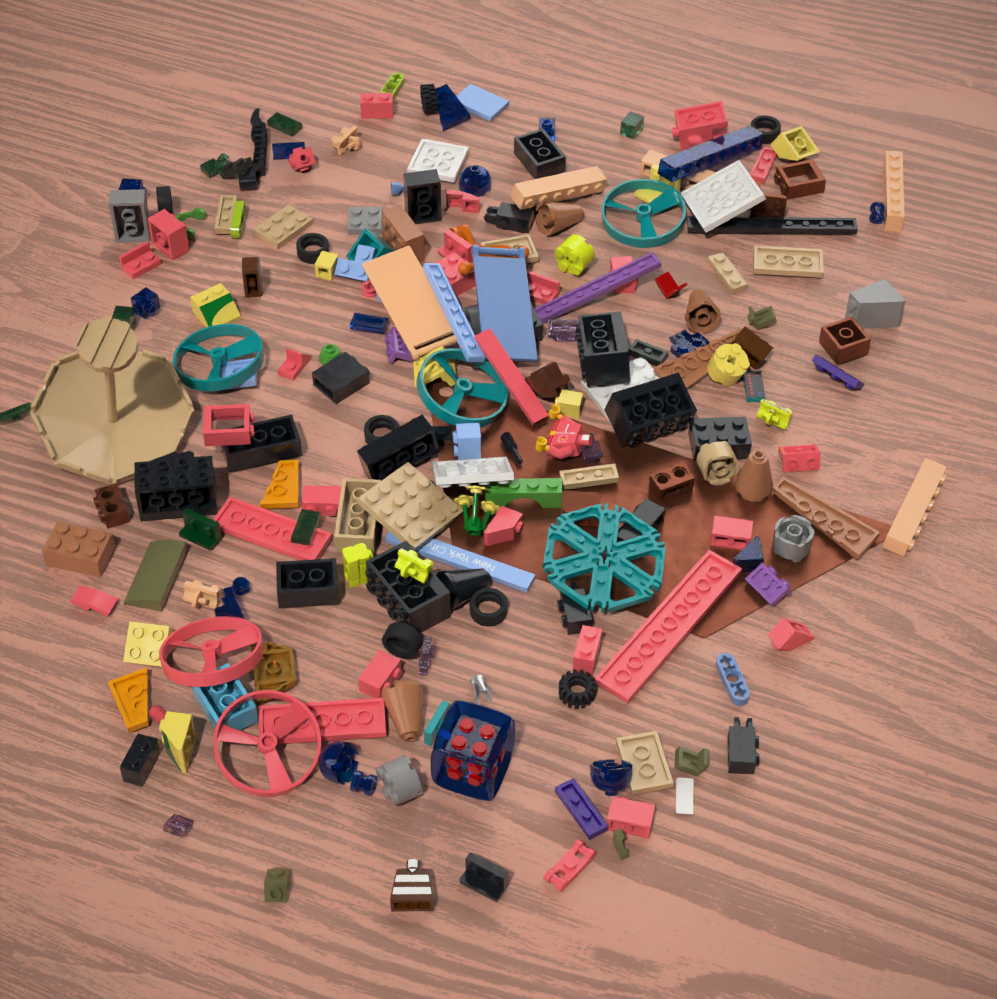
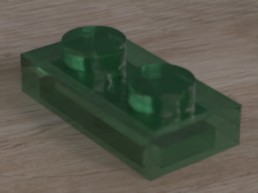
[267,112,303,137]

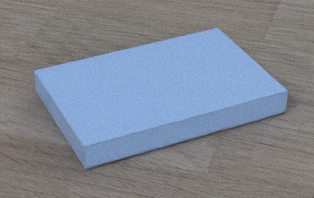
[452,84,509,122]

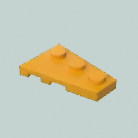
[260,460,299,509]
[108,667,149,733]

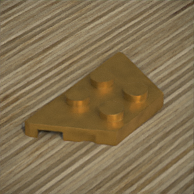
[251,641,297,706]

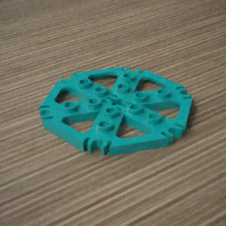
[542,503,666,613]

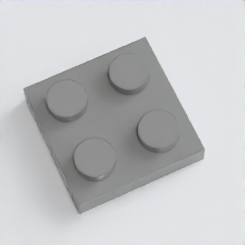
[347,207,382,235]

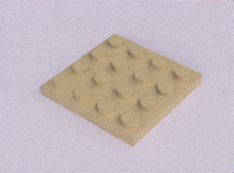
[357,462,463,551]

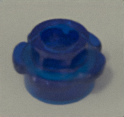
[231,577,251,595]

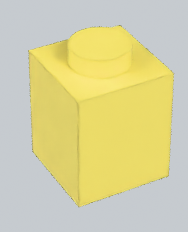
[315,251,338,280]
[555,389,583,419]

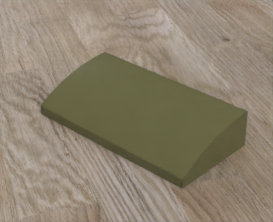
[124,540,188,612]

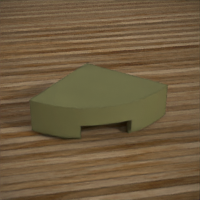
[612,829,629,860]

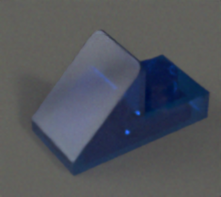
[214,586,244,619]

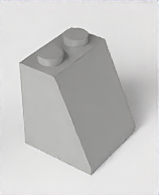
[845,279,906,329]

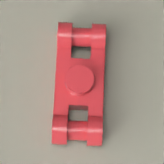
[543,839,597,892]

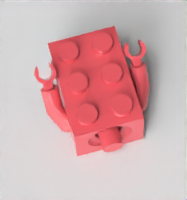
[671,101,729,156]

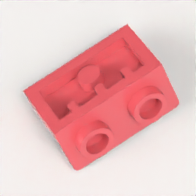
[438,229,473,263]
[119,241,161,279]
[527,271,560,304]
[778,444,821,472]

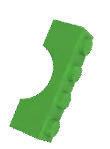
[485,478,562,508]

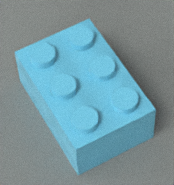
[192,663,258,730]

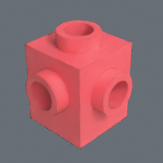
[288,147,316,172]

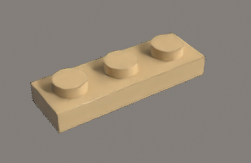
[214,195,238,234]
[707,252,748,294]
[559,463,619,490]

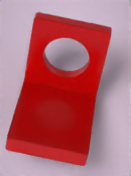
[654,271,688,299]

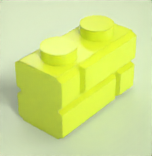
[342,543,373,588]

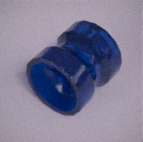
[350,770,378,796]

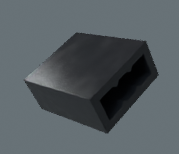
[312,352,370,404]

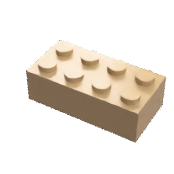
[334,478,381,554]

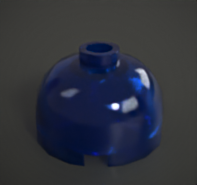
[459,165,492,197]
[318,741,358,785]
[590,759,633,796]

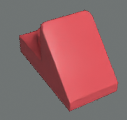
[278,348,312,381]

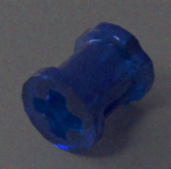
[869,202,885,224]

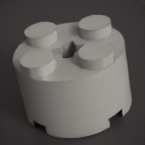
[772,515,814,562]
[376,755,422,805]

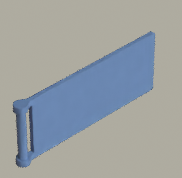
[471,245,537,362]

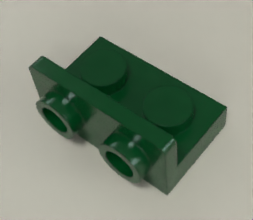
[179,508,222,550]

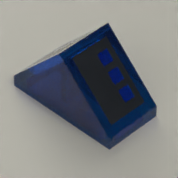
[733,535,764,572]

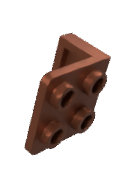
[748,181,787,217]
[561,491,603,527]

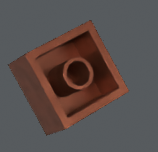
[819,316,871,365]

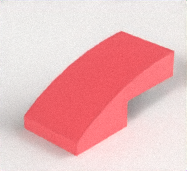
[446,189,479,213]
[70,586,118,617]

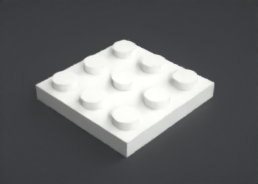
[407,139,469,183]

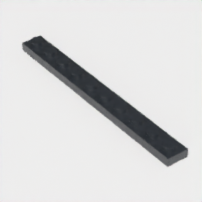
[687,216,858,235]

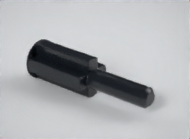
[500,432,523,464]

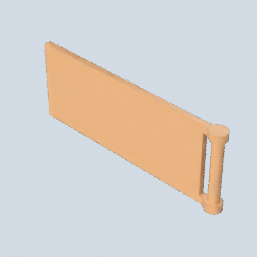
[362,246,457,360]

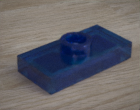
[272,142,305,160]
[350,313,389,334]

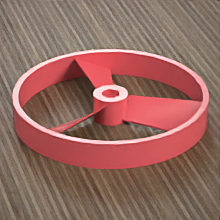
[159,616,264,687]
[213,690,321,797]

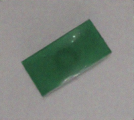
[0,402,31,421]
[291,509,321,546]

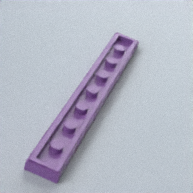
[535,252,662,324]

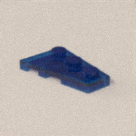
[435,84,471,131]

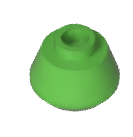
[319,344,342,365]

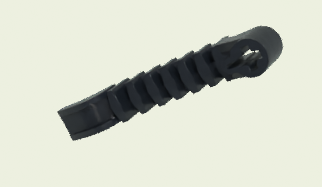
[239,108,268,190]

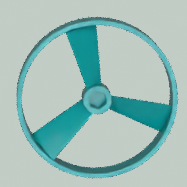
[601,179,686,248]
[173,324,264,391]
[416,348,508,427]

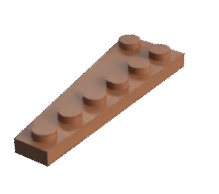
[653,328,742,389]
[772,476,880,560]

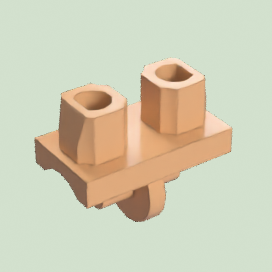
[331,126,360,155]
[183,580,220,609]

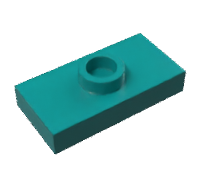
[424,700,450,746]

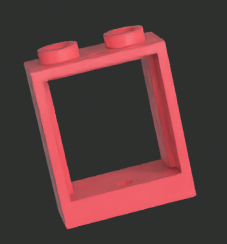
[203,404,254,447]

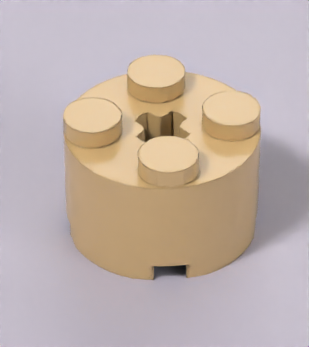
[696,441,740,485]

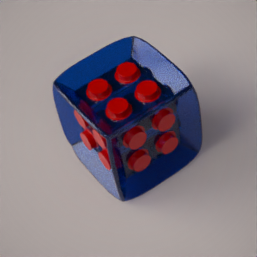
[431,701,515,801]

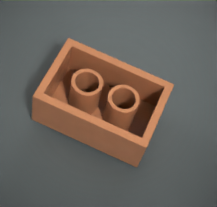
[381,205,425,262]
[42,521,115,577]

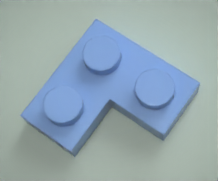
[334,244,376,282]

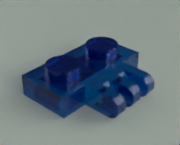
[669,330,710,358]

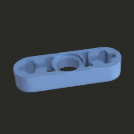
[716,653,750,706]

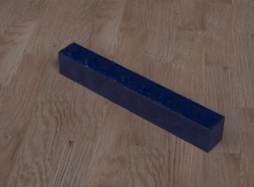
[657,125,764,183]

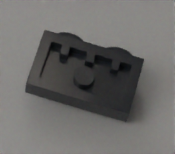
[460,852,509,902]

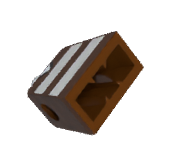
[390,859,434,912]

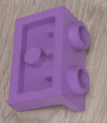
[384,327,413,364]
[745,563,792,607]

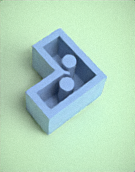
[452,423,481,460]

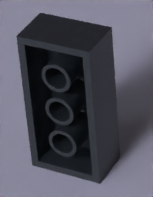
[221,414,302,472]
[357,414,440,481]

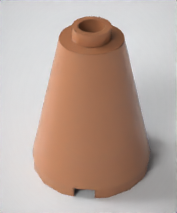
[535,201,584,236]
[685,289,721,333]
[735,450,773,502]
[382,680,423,742]

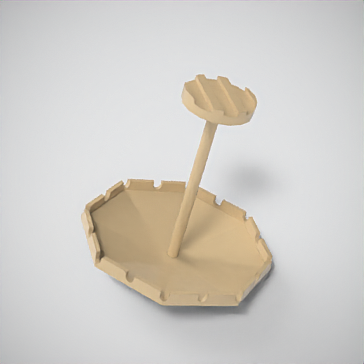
[30,316,194,485]

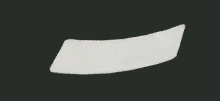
[676,778,694,814]

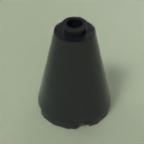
[436,568,491,610]

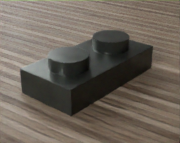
[220,157,253,179]
[628,339,668,366]

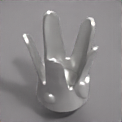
[469,675,495,705]

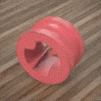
[362,281,377,298]

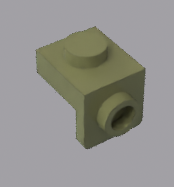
[747,306,777,330]
[674,746,709,776]
[264,867,290,902]

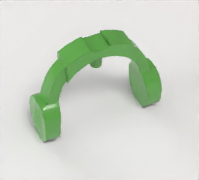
[175,208,207,240]

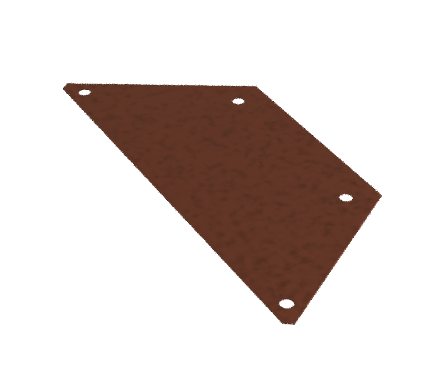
[426,377,892,638]

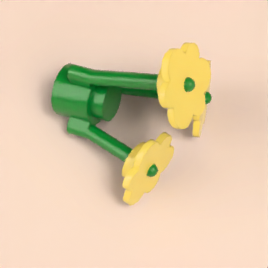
[454,486,500,536]

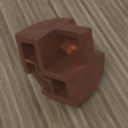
[524,362,571,398]

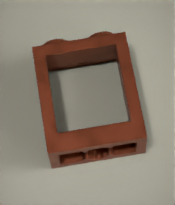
[774,159,826,200]

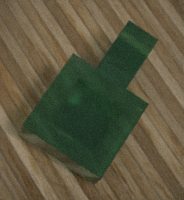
[200,153,229,178]

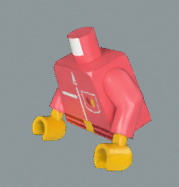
[535,404,593,460]

